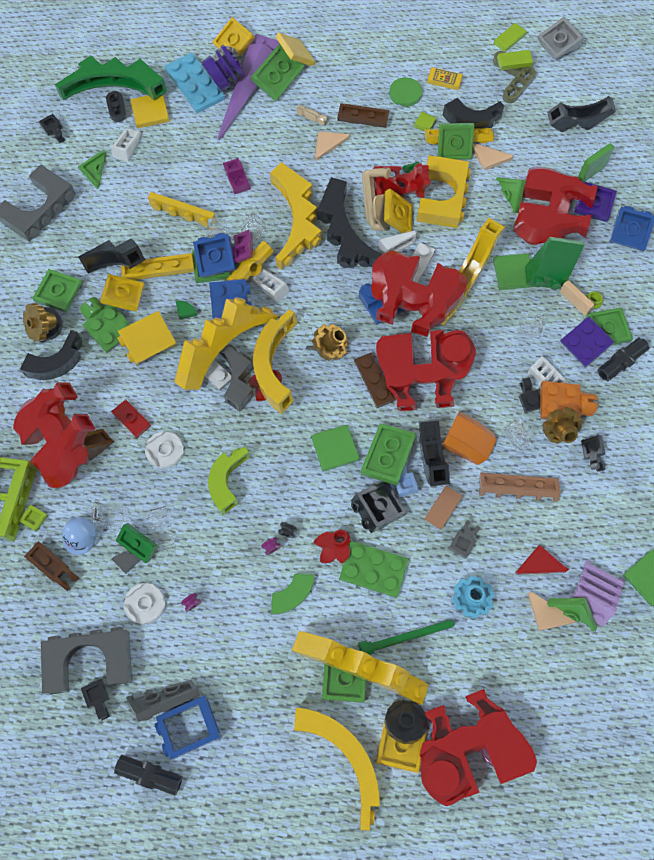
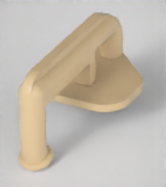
[362,168,391,231]

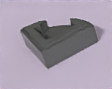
[112,553,141,574]

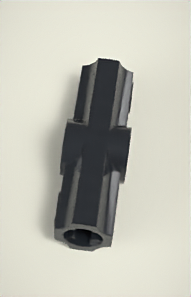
[597,337,650,382]
[114,754,183,796]

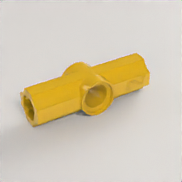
[226,241,274,281]

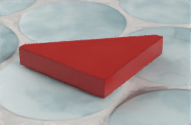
[515,545,569,575]

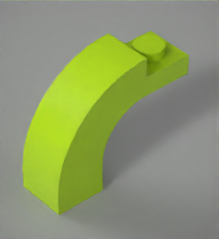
[208,446,250,516]

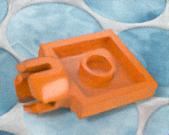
[540,381,598,420]

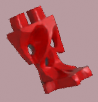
[373,163,431,198]

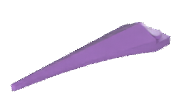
[218,34,279,140]

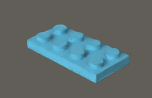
[164,53,225,114]

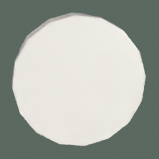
[145,431,184,469]
[124,583,165,625]

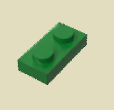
[116,523,158,563]

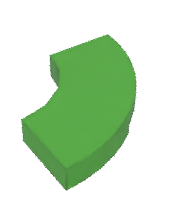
[271,574,314,615]

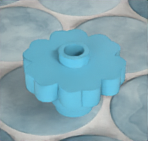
[452,576,494,619]

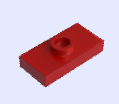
[111,399,151,438]

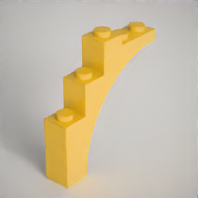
[270,162,322,270]
[174,297,278,390]
[291,631,429,705]

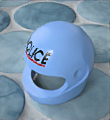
[62,517,96,555]

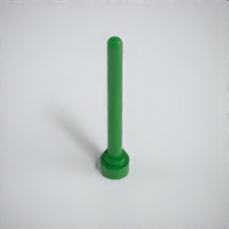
[358,619,455,656]

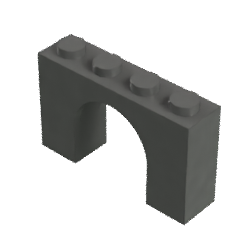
[0,164,76,242]
[41,627,132,695]

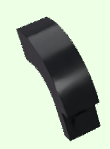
[442,98,504,128]
[20,330,82,380]
[419,419,450,486]

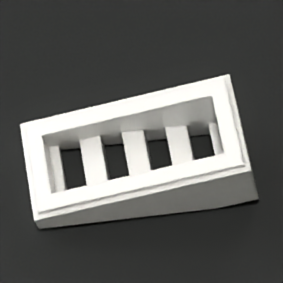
[111,128,141,162]
[379,230,416,254]
[250,268,289,303]
[528,356,569,384]

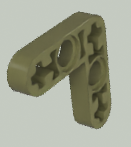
[493,51,536,103]

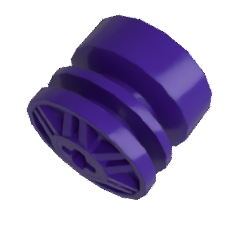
[202,44,245,92]

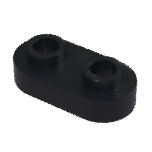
[106,91,127,122]

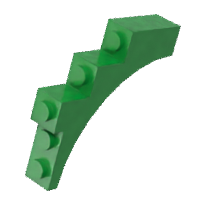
[55,55,167,100]

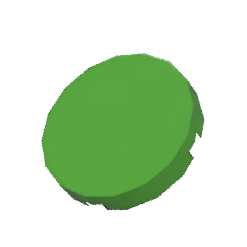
[389,77,422,107]

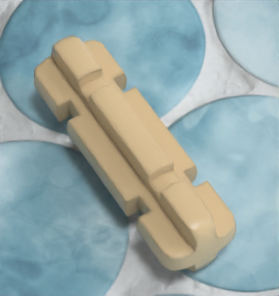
[297,105,328,126]

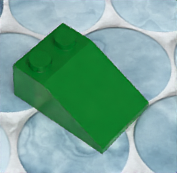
[525,237,585,290]

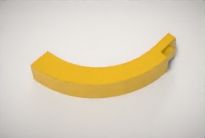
[441,218,505,325]
[253,309,298,414]
[294,708,380,831]

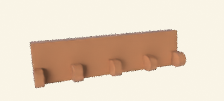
[479,473,561,502]

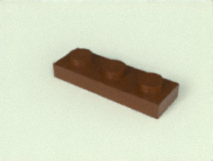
[337,103,389,128]
[354,353,394,408]

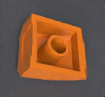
[442,412,497,465]

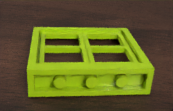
[0,457,37,542]

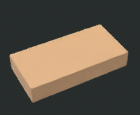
[560,281,595,316]

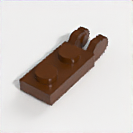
[24,541,79,592]

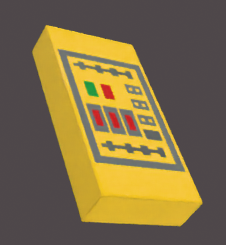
[427,67,463,90]

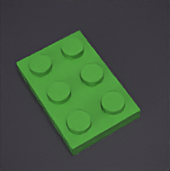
[250,43,304,102]
[360,423,416,486]
[339,541,408,598]

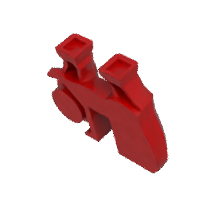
[514,167,597,245]
[371,250,467,337]
[376,330,476,411]
[13,382,95,488]
[419,689,537,806]

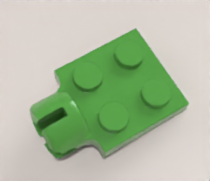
[80,297,131,354]

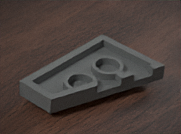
[126,680,200,722]

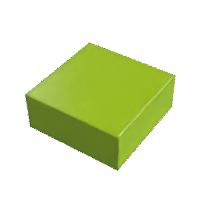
[414,112,436,131]
[19,504,48,532]

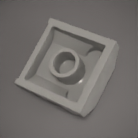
[537,17,584,59]

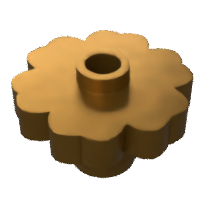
[23,303,57,342]
[312,324,349,361]
[542,407,582,444]

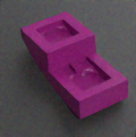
[223,158,251,194]
[232,230,253,264]

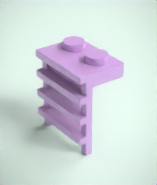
[570,560,625,627]

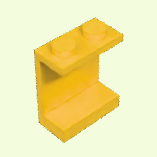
[117,311,176,366]

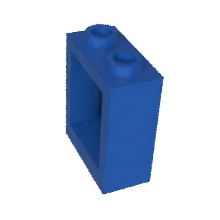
[155,695,222,760]

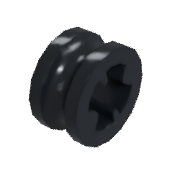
[278,522,297,539]

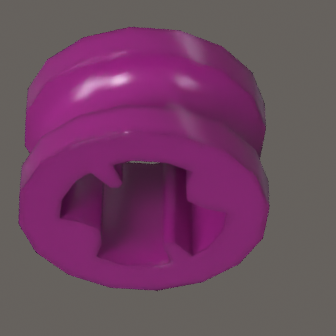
[261,537,281,555]
[181,593,202,612]

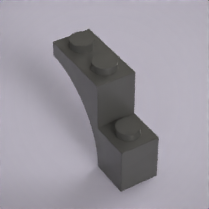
[219,344,254,412]

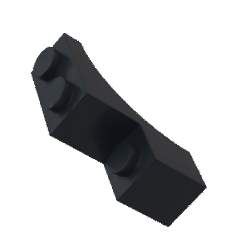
[547,96,616,132]
[78,238,146,274]

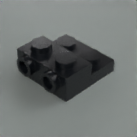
[351,482,407,533]

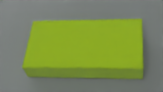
[493,23,527,52]
[497,50,533,71]

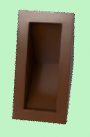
[83,428,114,461]

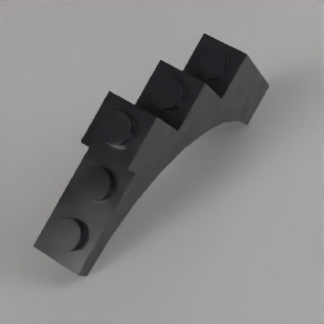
[317,177,383,268]

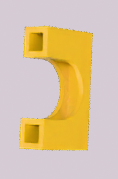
[416,155,471,228]

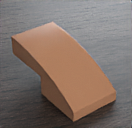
[425,485,463,530]

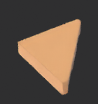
[315,131,349,161]
[472,143,513,171]
[528,592,576,631]

